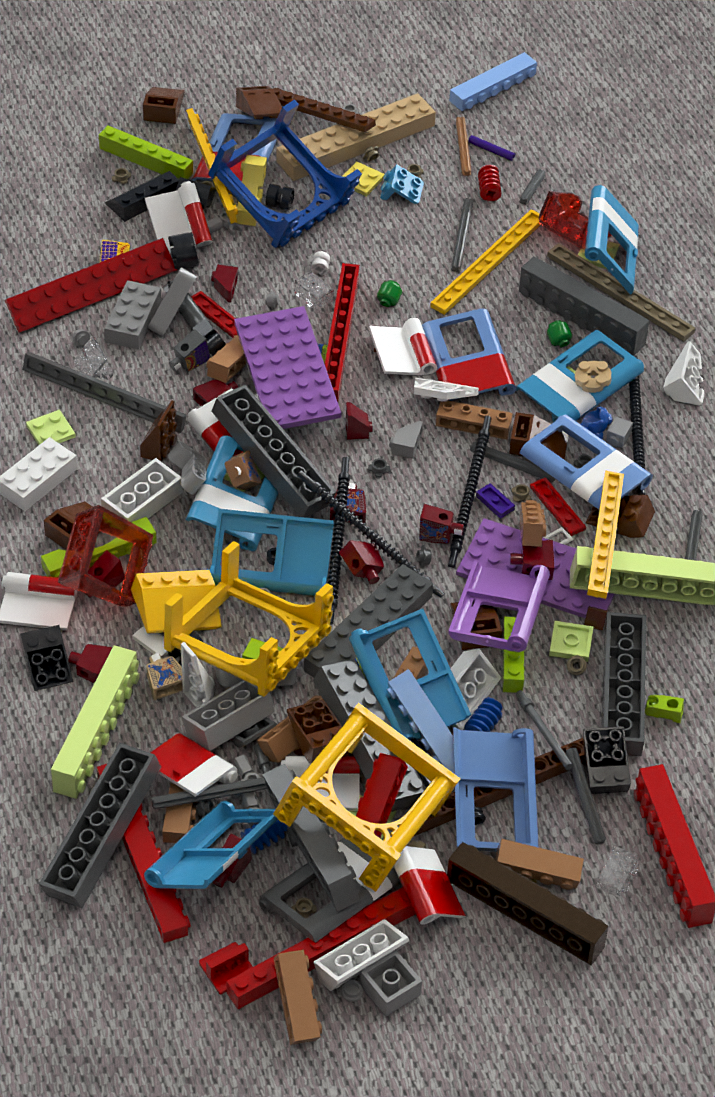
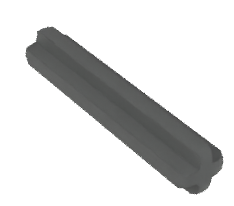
[519,169,546,205]

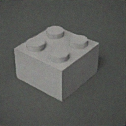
[360,950,422,1016]

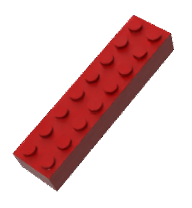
[633,764,715,928]

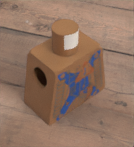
[225,450,262,490]

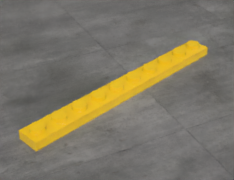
[186,108,239,224]
[430,209,545,315]
[587,470,624,599]

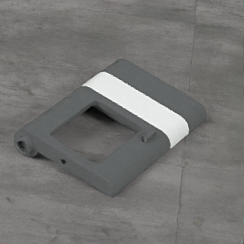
[259,838,400,943]

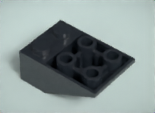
[19,625,73,691]
[583,726,631,794]

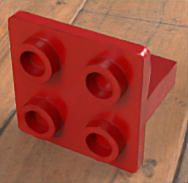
[199,942,253,995]

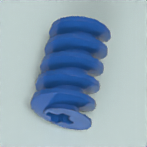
[464,697,503,732]
[240,820,287,855]

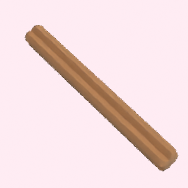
[456,116,471,176]

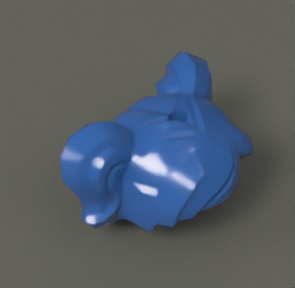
[581,406,613,439]

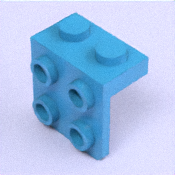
[380,164,424,204]

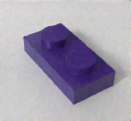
[476,483,515,519]

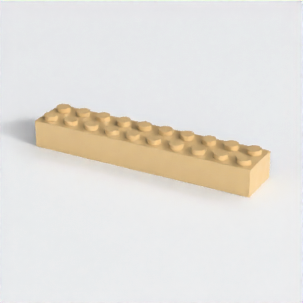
[276,93,436,181]

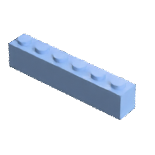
[449,52,537,111]
[387,669,454,773]

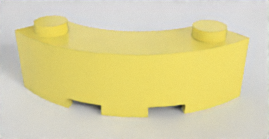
[236,155,267,226]

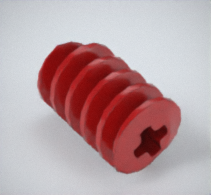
[478,165,502,201]

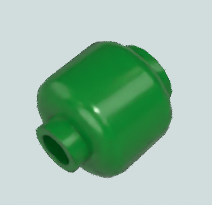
[377,280,402,307]
[547,320,573,348]

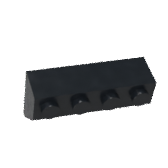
[105,171,179,222]

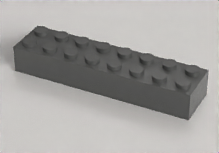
[519,256,650,356]
[211,385,336,518]
[304,564,433,678]
[602,612,646,756]
[313,659,426,812]
[39,742,161,909]
[262,764,361,912]

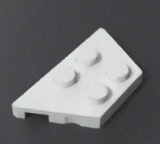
[414,377,479,401]

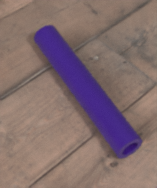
[468,135,516,161]

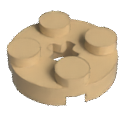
[575,361,612,393]

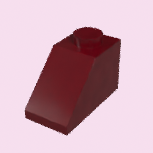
[211,264,238,302]
[345,402,373,440]

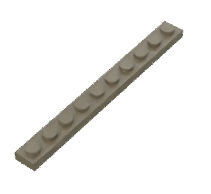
[547,243,695,342]

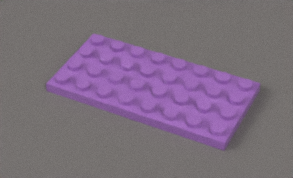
[234,306,341,429]
[456,518,615,618]

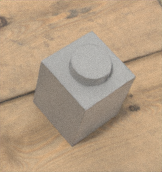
[606,417,633,448]

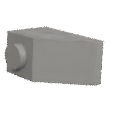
[389,421,423,459]

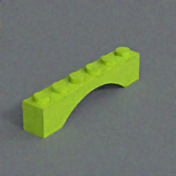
[41,517,157,578]

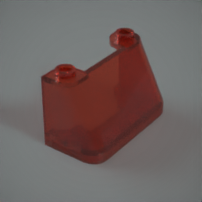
[538,191,612,249]

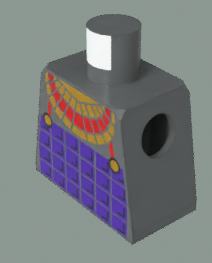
[169,329,211,372]

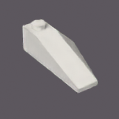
[663,341,704,405]
[181,642,215,708]

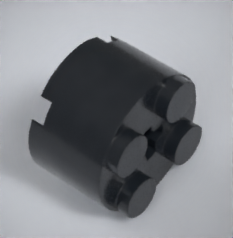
[168,232,199,271]

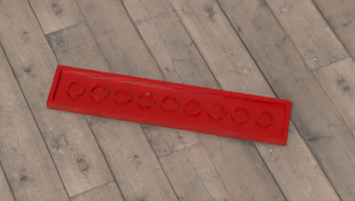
[5,238,177,333]

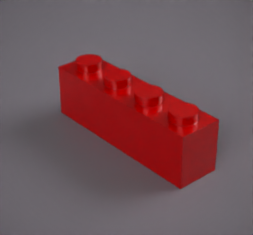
[356,753,408,839]

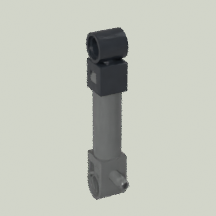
[162,277,226,356]

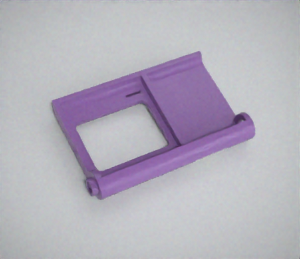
[448,560,550,652]

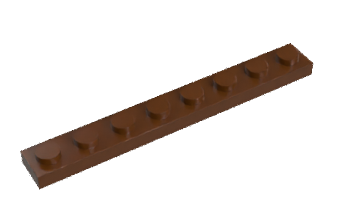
[273,88,376,132]

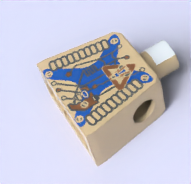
[146,653,183,700]

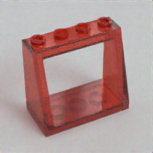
[58,505,153,607]

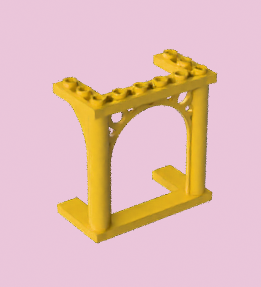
[164,541,334,697]
[273,703,460,892]

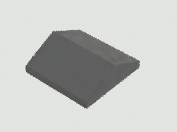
[230,717,277,748]

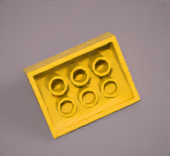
[131,570,222,634]

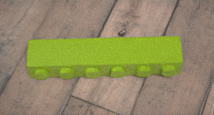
[99,125,193,179]

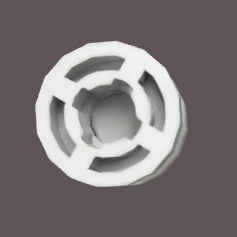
[311,251,330,275]

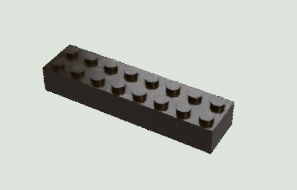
[447,841,608,966]

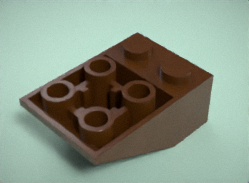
[236,86,282,119]
[143,87,185,124]
[140,400,177,462]
[509,412,569,460]
[585,495,655,538]
[44,501,112,551]
[450,602,502,650]
[287,699,349,764]

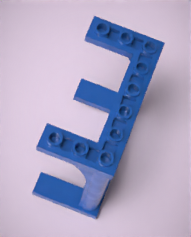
[208,100,362,248]

